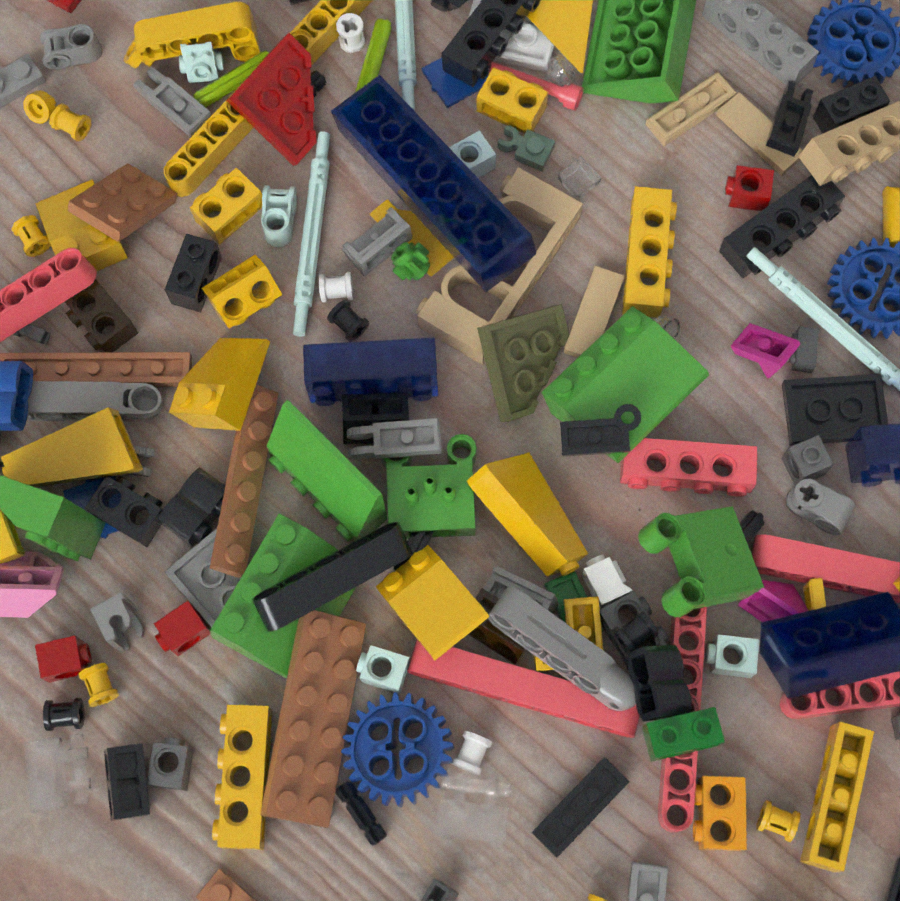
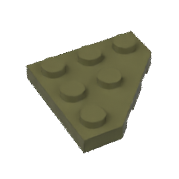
[477,304,569,422]

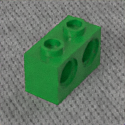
[642,707,725,762]

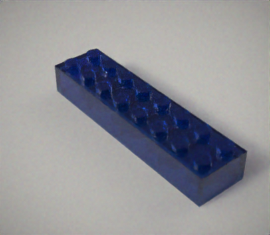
[331,75,537,292]

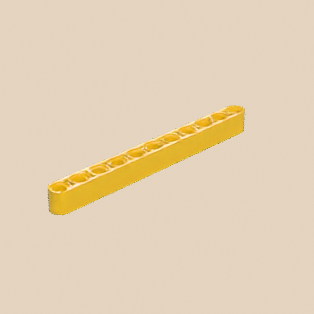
[163,0,373,197]

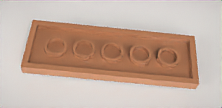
[260,610,366,828]

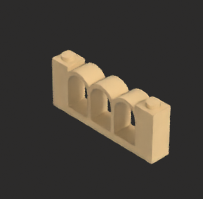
[416,167,583,365]

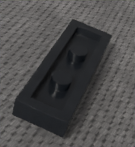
[531,757,629,858]

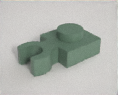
[497,125,555,171]

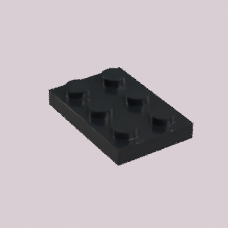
[782,374,890,446]

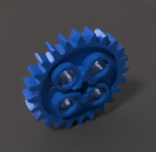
[807,0,900,88]
[827,238,900,339]
[341,692,454,807]

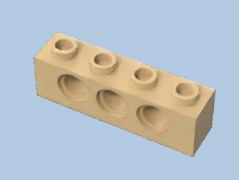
[798,101,900,186]

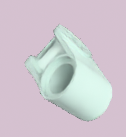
[261,185,297,247]

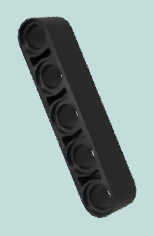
[252,522,413,632]

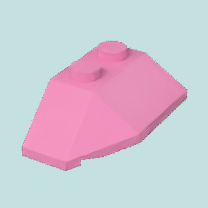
[0,551,64,618]

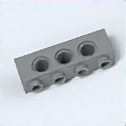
[702,0,819,86]

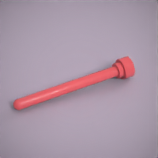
[489,62,584,111]

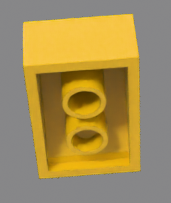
[35,179,128,272]
[169,338,270,431]
[375,545,490,660]

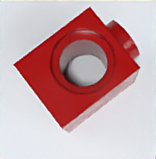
[725,165,774,211]
[154,600,211,656]
[35,635,92,683]

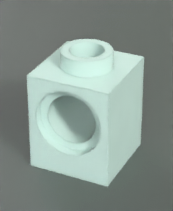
[446,130,496,186]
[706,634,759,678]
[356,645,410,694]

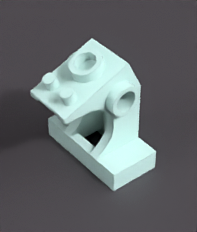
[179,42,224,83]

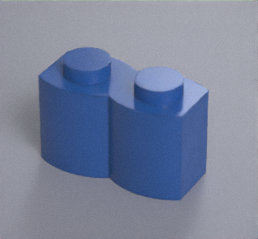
[0,361,33,431]

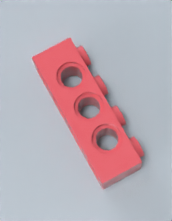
[620,438,757,497]

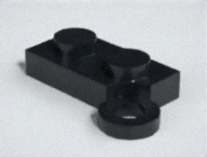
[560,404,641,457]

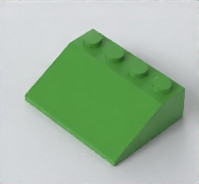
[582,0,696,104]
[542,306,709,463]
[266,400,387,542]
[0,475,106,562]
[210,513,356,679]

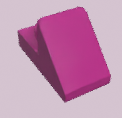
[731,323,801,378]

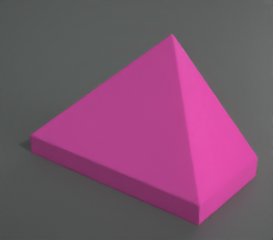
[738,579,813,644]

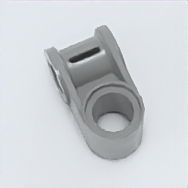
[40,24,102,70]
[786,479,855,535]

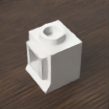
[582,555,632,609]

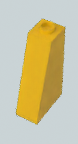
[1,407,143,487]
[467,452,588,577]

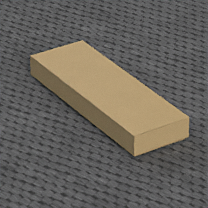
[645,72,737,146]
[716,92,803,176]
[563,266,625,358]

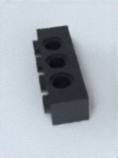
[441,0,541,87]
[719,175,845,279]

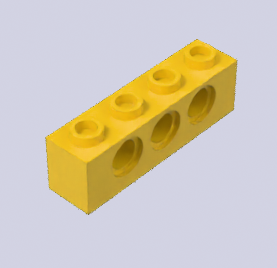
[622,186,677,318]
[212,705,273,850]
[800,721,874,872]

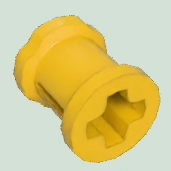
[50,103,91,142]
[11,215,51,257]
[78,663,119,707]
[756,800,801,842]

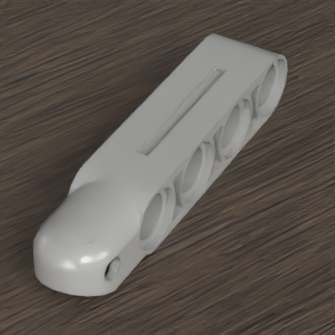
[27,381,163,421]
[488,587,636,711]

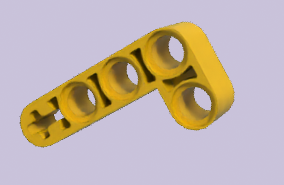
[133,2,260,62]

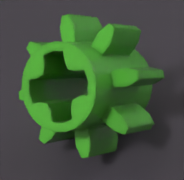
[391,242,430,281]

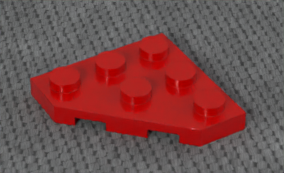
[226,32,316,166]

